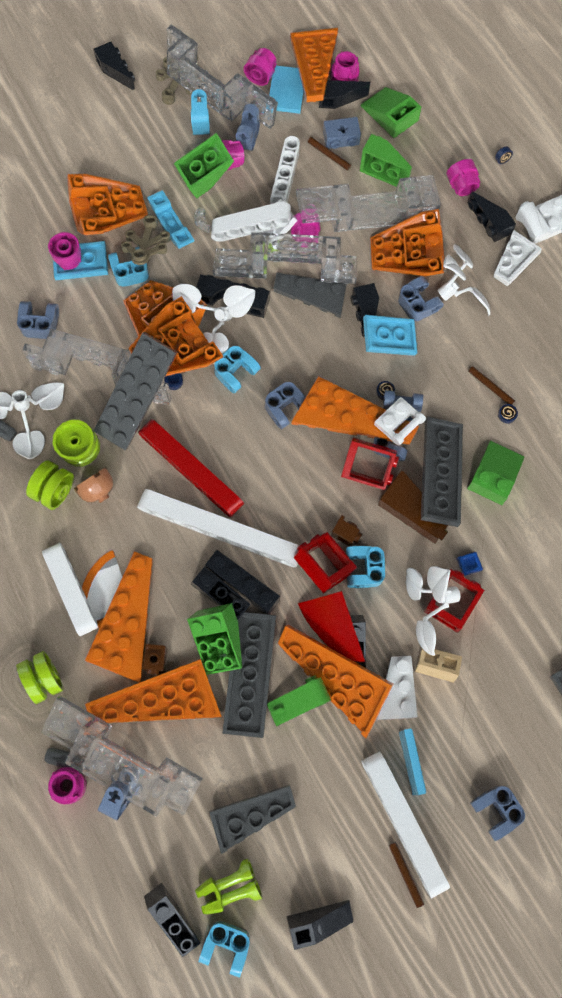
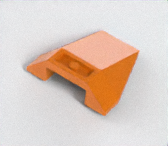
[67,174,148,235]
[370,209,445,276]
[123,280,207,336]
[128,296,223,376]

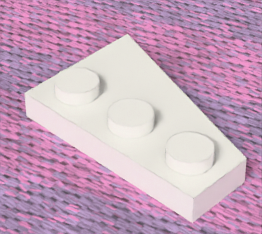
[494,230,542,287]
[376,656,417,720]

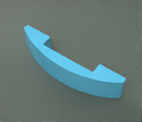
[147,190,194,249]

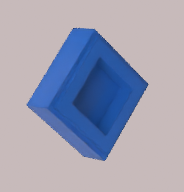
[457,552,483,576]

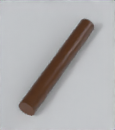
[308,137,351,171]
[468,366,515,405]
[388,842,424,908]

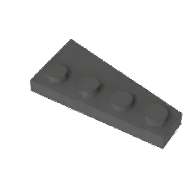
[274,273,346,318]
[209,785,296,854]

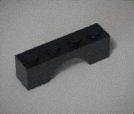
[196,274,270,318]
[205,550,280,615]

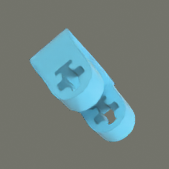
[191,89,210,135]
[108,247,149,287]
[214,346,261,394]
[346,546,385,588]
[198,921,250,978]

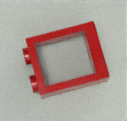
[341,437,399,490]
[294,532,357,594]
[424,569,485,633]

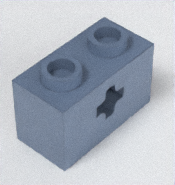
[323,117,361,149]

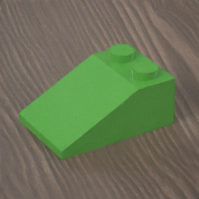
[174,133,234,198]
[360,134,412,191]
[467,441,524,505]

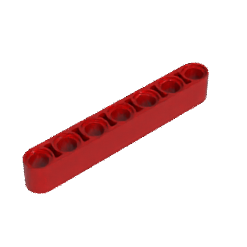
[138,419,244,518]

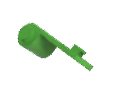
[267,675,331,726]

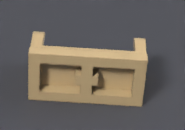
[415,649,462,683]

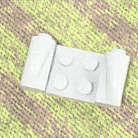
[515,195,562,244]

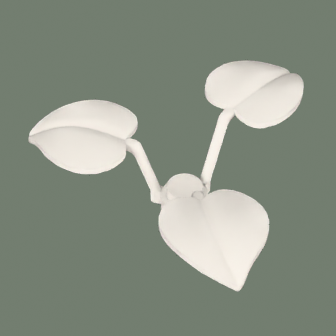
[438,244,490,316]
[172,284,256,364]
[0,383,64,459]
[406,566,460,656]

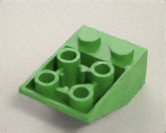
[361,87,422,138]
[187,603,242,675]

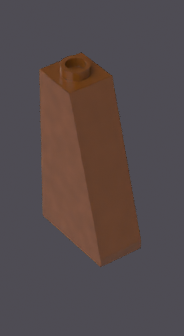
[378,470,448,544]

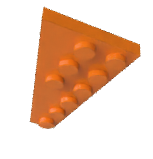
[290,28,338,102]
[291,376,419,445]
[85,551,153,683]
[278,625,394,738]
[85,659,222,724]

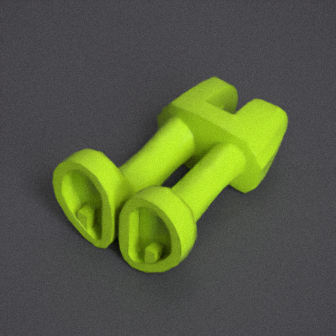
[195,858,263,914]

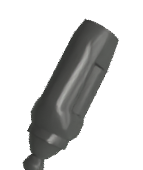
[0,420,17,441]
[44,748,84,768]

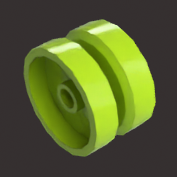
[52,420,100,467]
[26,460,74,510]
[16,650,64,705]

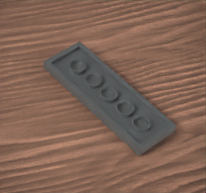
[94,332,178,450]
[421,417,463,527]
[222,612,276,738]

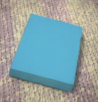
[267,66,304,114]
[53,241,108,281]
[363,315,418,356]
[399,728,426,795]

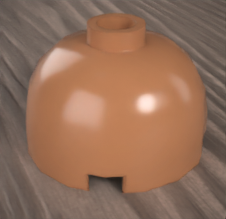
[73,467,113,503]

